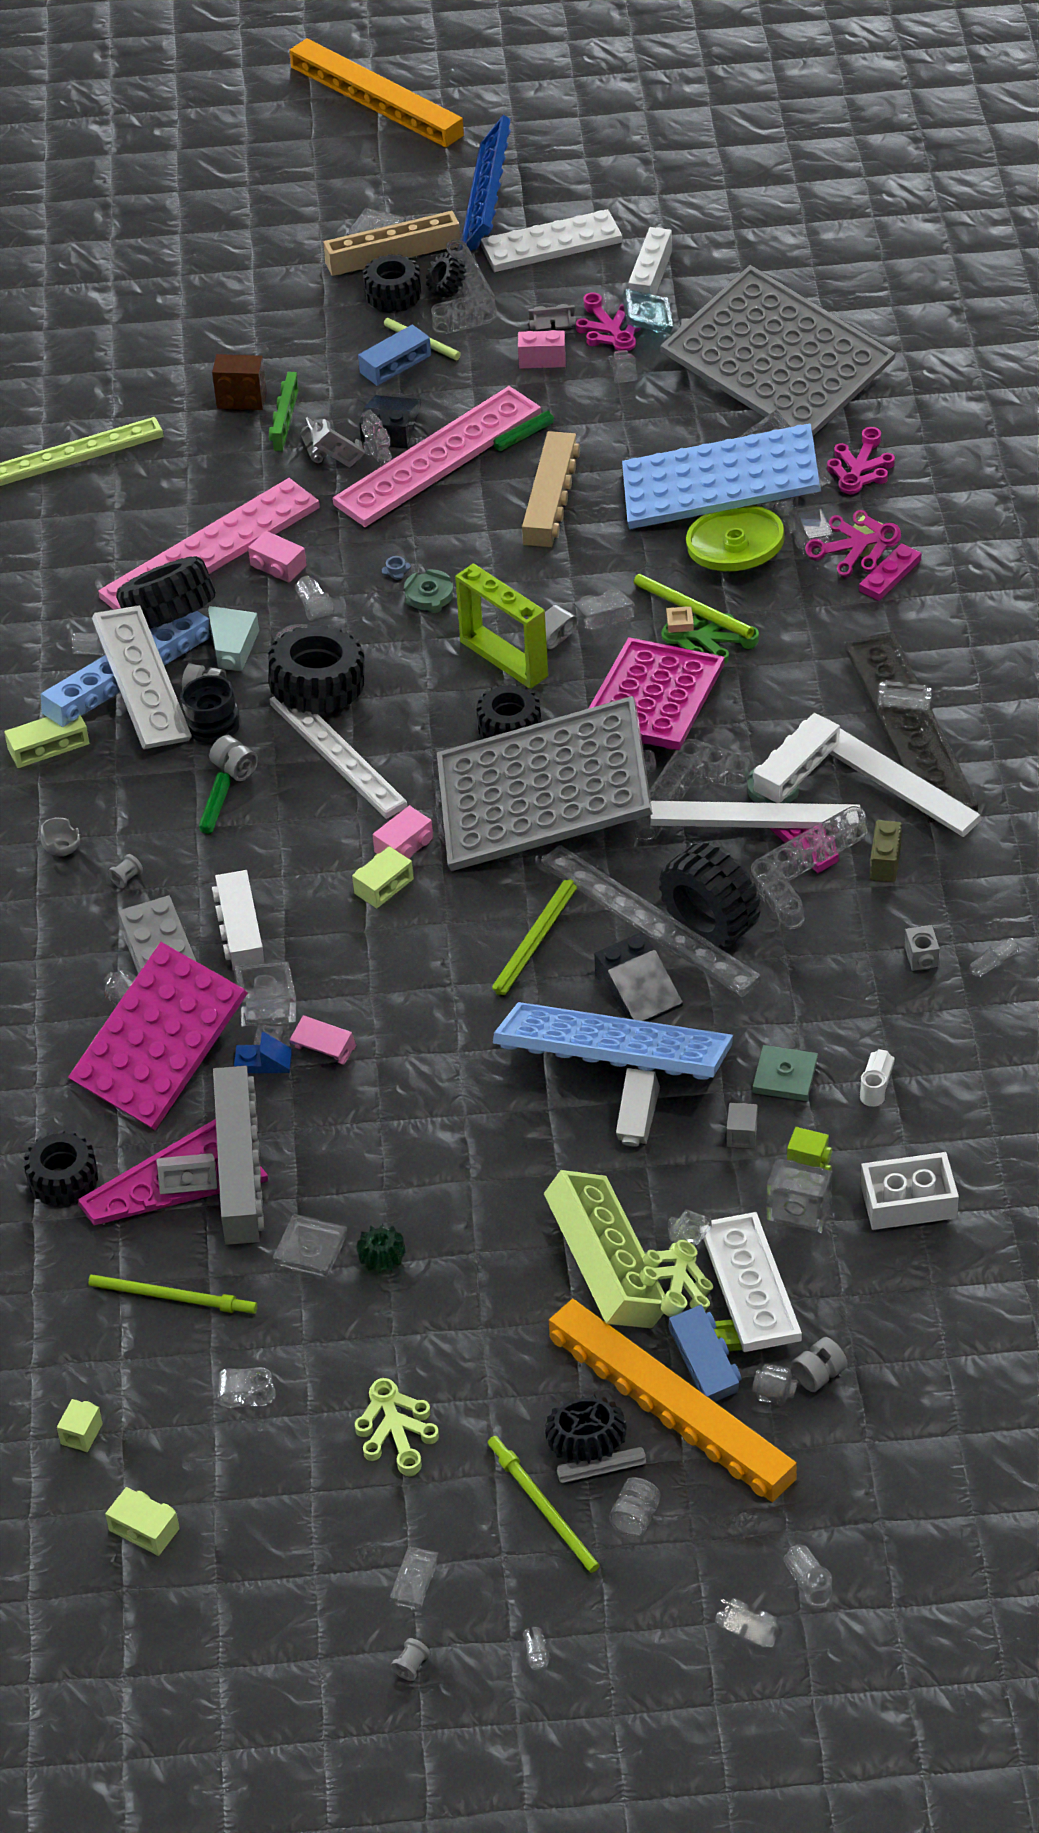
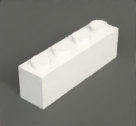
[628,227,672,307]
[753,713,840,803]
[212,870,265,970]

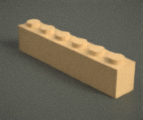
[323,211,461,276]
[522,431,580,547]

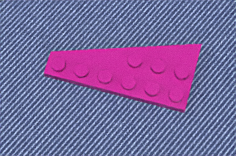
[78,1119,268,1225]

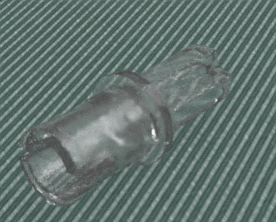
[969,938,1019,977]

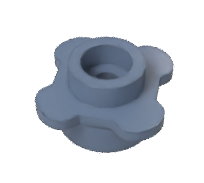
[382,556,411,580]

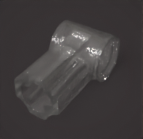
[295,576,334,621]
[72,633,106,657]
[783,1544,833,1608]

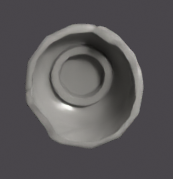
[40,817,80,856]

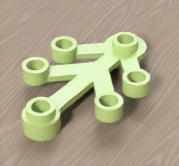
[639,1240,713,1317]
[355,1378,439,1476]

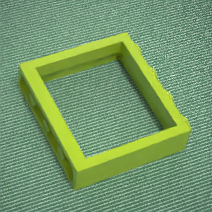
[455,563,548,689]

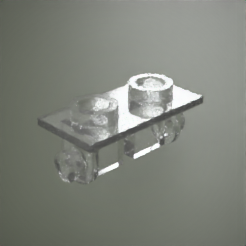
[877,680,932,711]
[715,1598,783,1648]

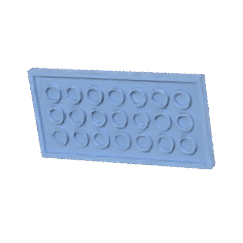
[622,423,821,529]
[493,1002,733,1079]

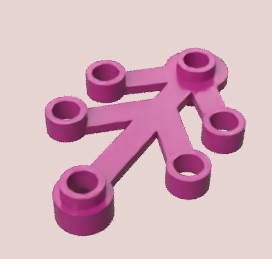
[576,293,641,352]
[827,427,895,494]
[805,510,901,578]

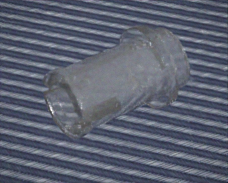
[601,292,620,313]
[523,1627,550,1670]

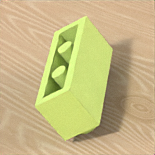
[4,715,90,768]

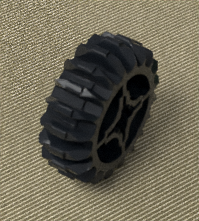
[545,1394,627,1465]

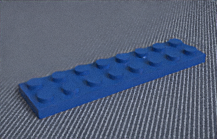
[459,115,511,256]

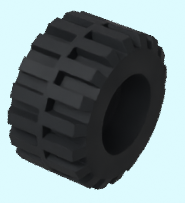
[363,254,421,312]
[476,684,541,739]
[24,1130,99,1207]

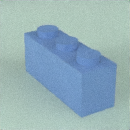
[358,324,431,386]
[668,1304,742,1402]

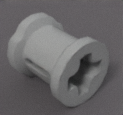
[108,854,143,888]
[391,1638,431,1681]

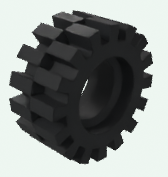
[426,253,466,298]

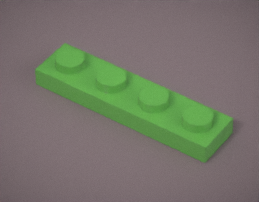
[269,372,299,451]

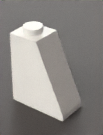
[616,1068,660,1146]

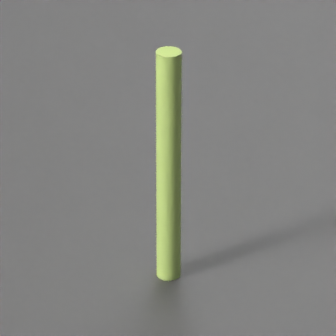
[384,318,461,360]

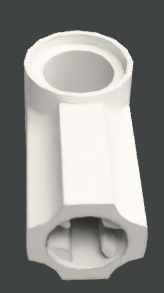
[860,1049,895,1107]

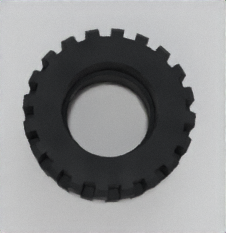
[116,556,216,629]
[268,625,364,714]
[659,843,761,949]

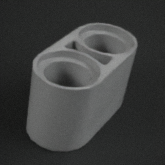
[545,605,578,649]

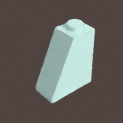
[208,606,259,672]

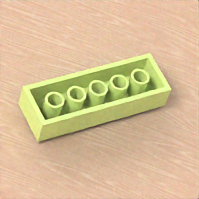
[544,1170,665,1328]

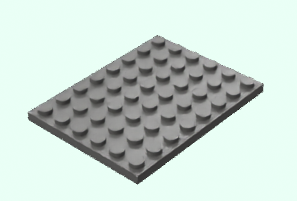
[660,265,895,436]
[437,696,653,871]

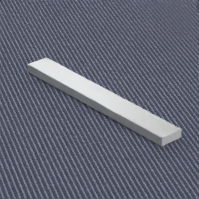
[270,696,407,819]
[829,728,982,837]
[650,801,862,829]

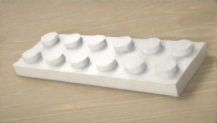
[481,209,622,272]
[92,606,192,749]
[700,1212,802,1352]

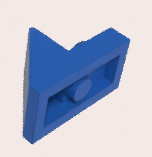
[234,1032,292,1073]

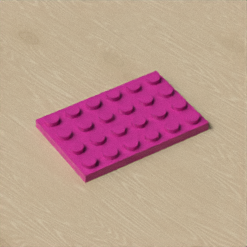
[588,637,725,750]
[68,942,248,1130]

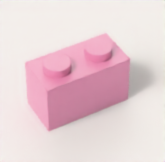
[518,330,566,369]
[248,531,307,583]
[372,805,433,859]

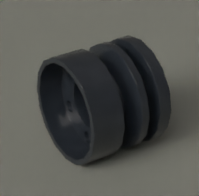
[180,675,241,743]

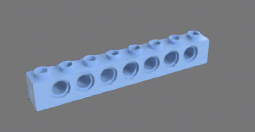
[41,611,210,727]

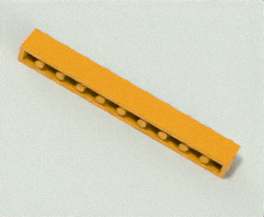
[289,38,464,148]
[549,1298,797,1503]

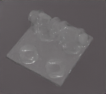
[574,589,635,630]

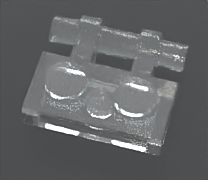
[361,410,392,467]

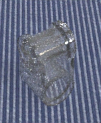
[217,1367,276,1408]

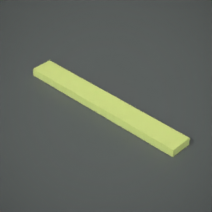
[0,417,164,486]

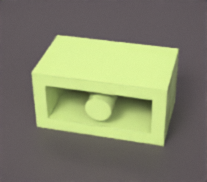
[352,846,414,909]
[105,1487,180,1556]

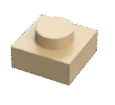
[666,607,694,633]

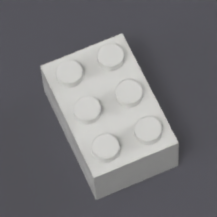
[860,1152,959,1230]

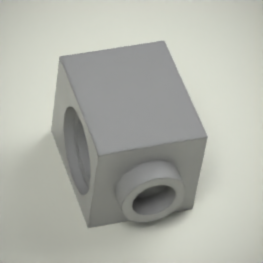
[905,925,940,971]
[727,1103,758,1149]

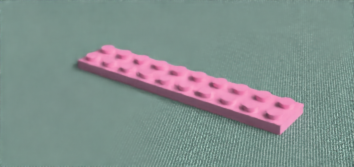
[333,386,541,527]
[98,478,320,610]

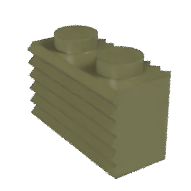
[870,820,902,882]

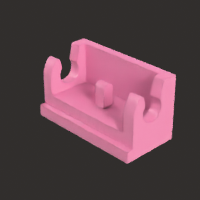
[290,1015,356,1065]

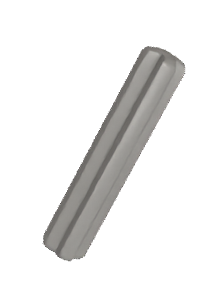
[557,1447,646,1483]

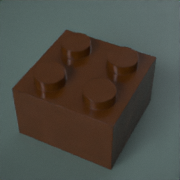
[212,354,267,410]

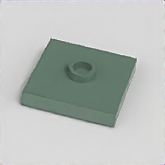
[753,1045,818,1102]

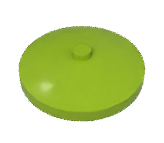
[686,505,785,571]

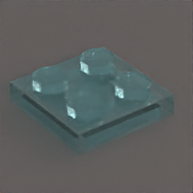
[622,289,673,334]

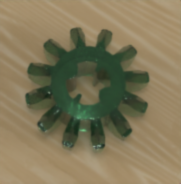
[356,1223,406,1273]

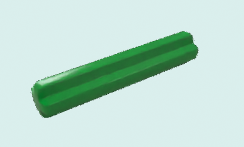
[493,411,554,451]
[199,772,231,834]

